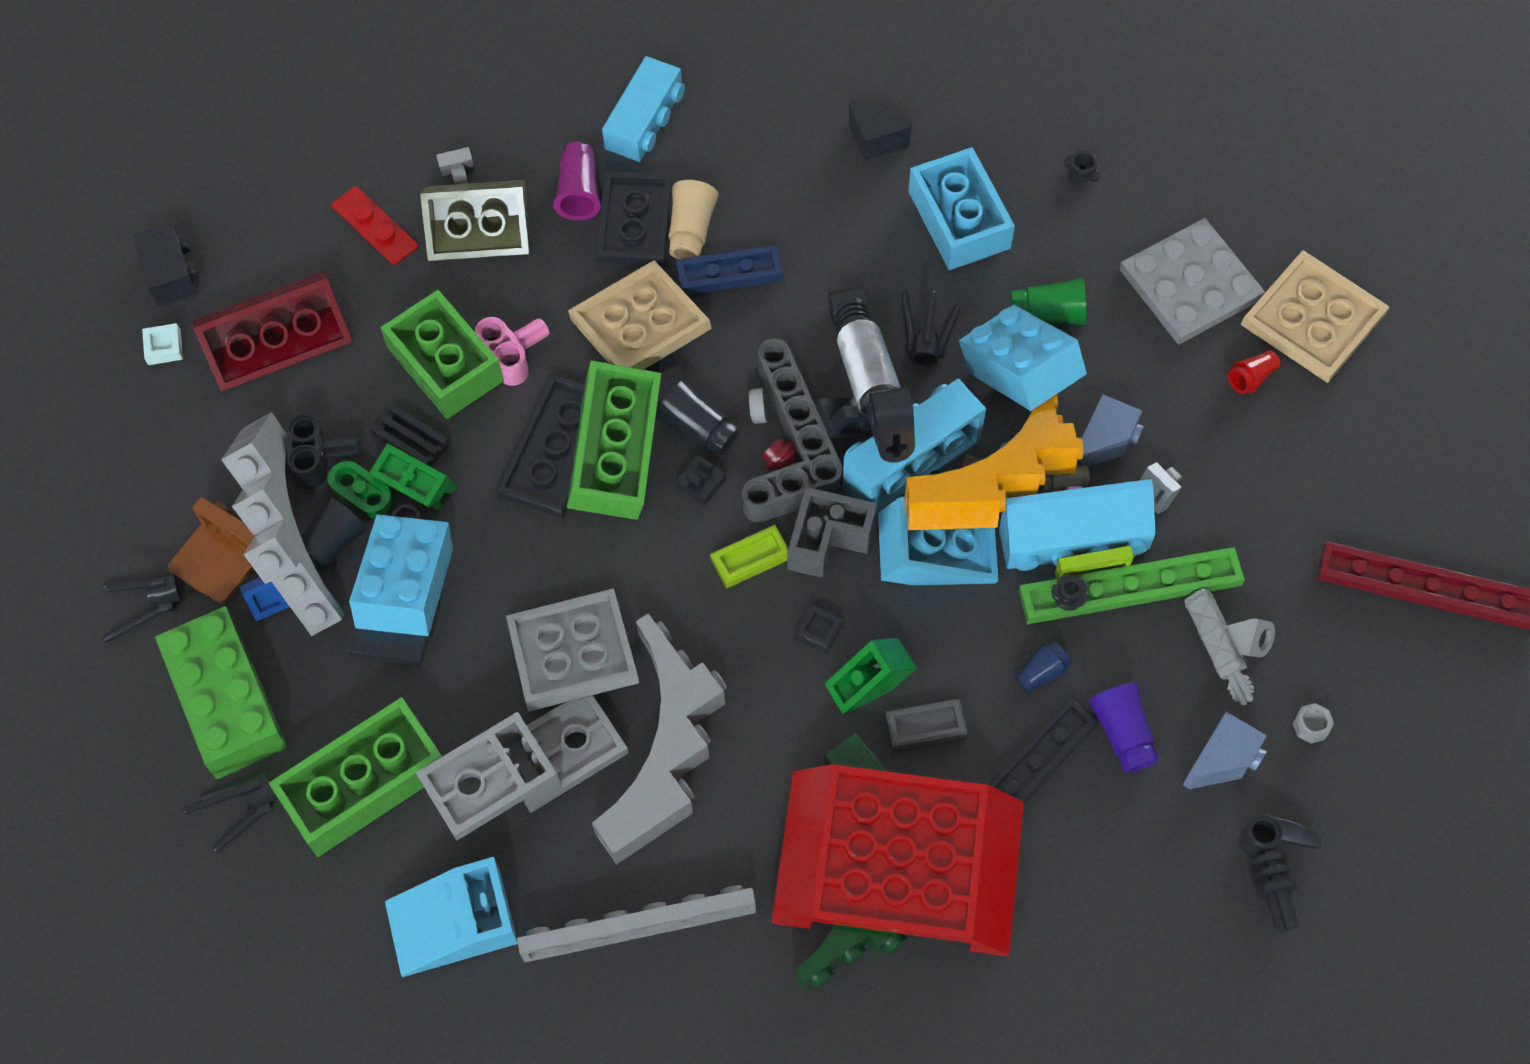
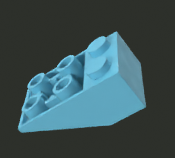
[385,857,518,977]

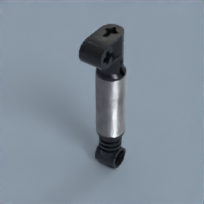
[828,286,915,463]

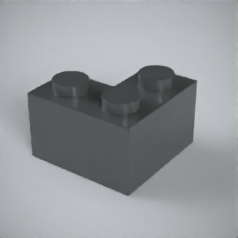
[788,487,877,578]

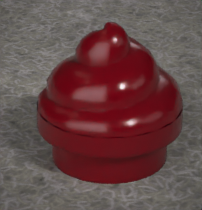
[761,437,797,471]

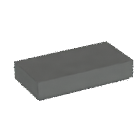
[885,698,968,751]

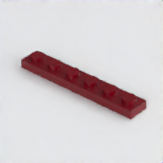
[1317,542,1530,630]

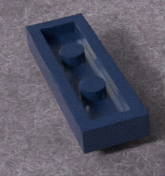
[676,245,783,295]

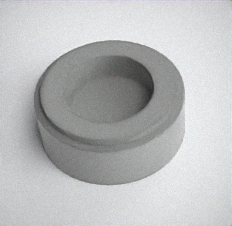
[749,388,768,424]

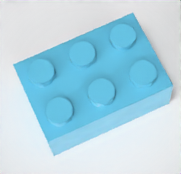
[908,147,1015,270]
[959,305,1087,411]
[349,515,453,636]

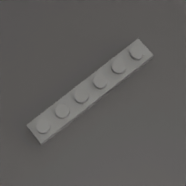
[517,885,756,963]

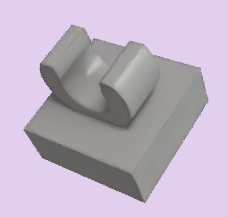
[436,147,474,184]
[1140,462,1182,514]

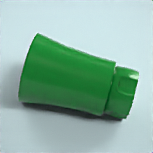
[1011,277,1086,326]

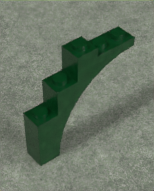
[795,733,908,992]

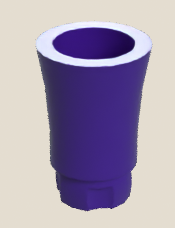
[1088,683,1160,773]

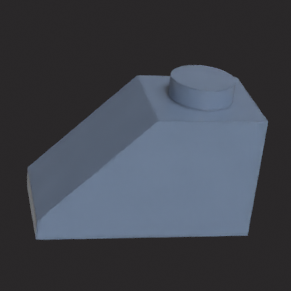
[1077,395,1144,467]
[1183,712,1267,789]

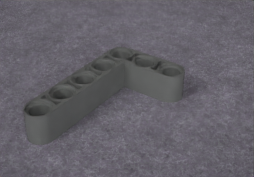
[742,338,842,523]

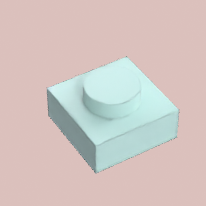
[142,323,183,365]

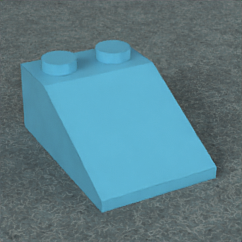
[878,497,998,585]

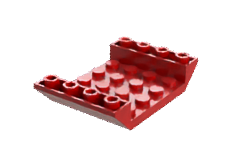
[772,764,1024,957]

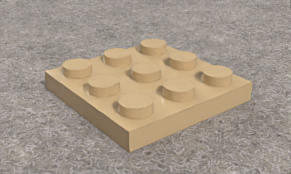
[1241,250,1389,383]
[568,260,712,370]

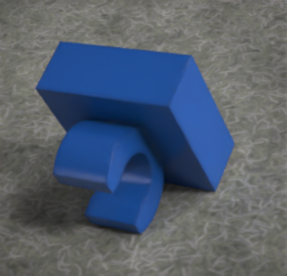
[240,578,290,622]

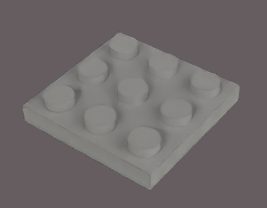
[1119,218,1265,345]
[506,588,639,712]

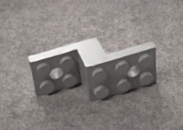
[416,695,629,841]

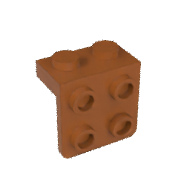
[168,497,254,604]

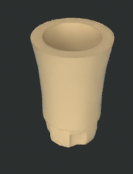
[668,180,719,260]

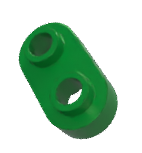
[328,461,393,518]

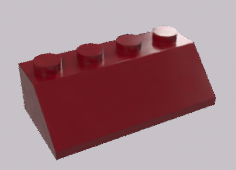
[193,271,353,392]

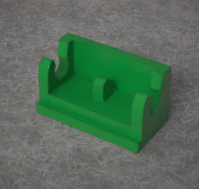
[369,443,457,510]

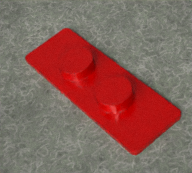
[331,186,418,265]

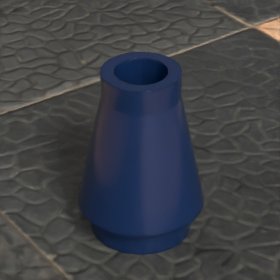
[1014,641,1072,694]

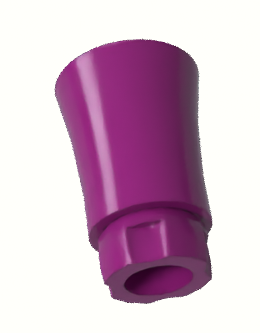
[553,141,601,220]

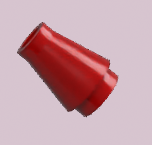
[1228,350,1280,394]

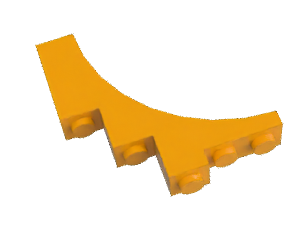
[905,394,1084,530]

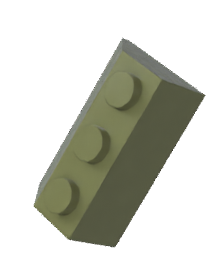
[420,180,530,261]

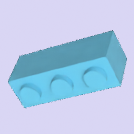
[602,56,685,162]

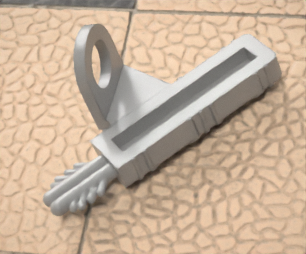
[1184,588,1275,705]

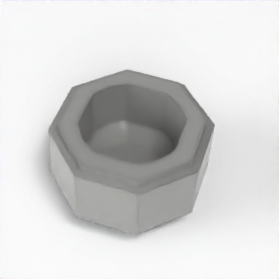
[1292,703,1334,744]

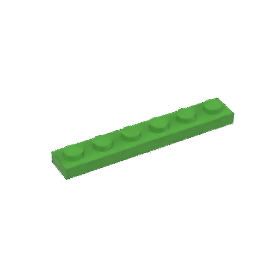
[1019,547,1245,625]

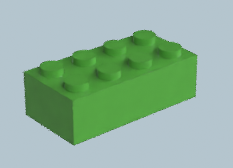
[566,361,661,520]
[155,606,288,779]
[269,697,442,857]

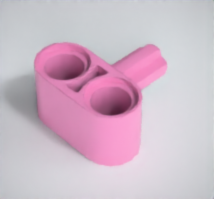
[475,317,550,386]

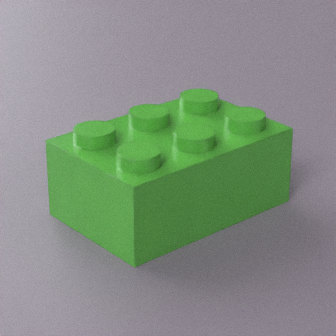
[380,290,504,419]

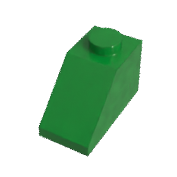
[825,638,917,715]

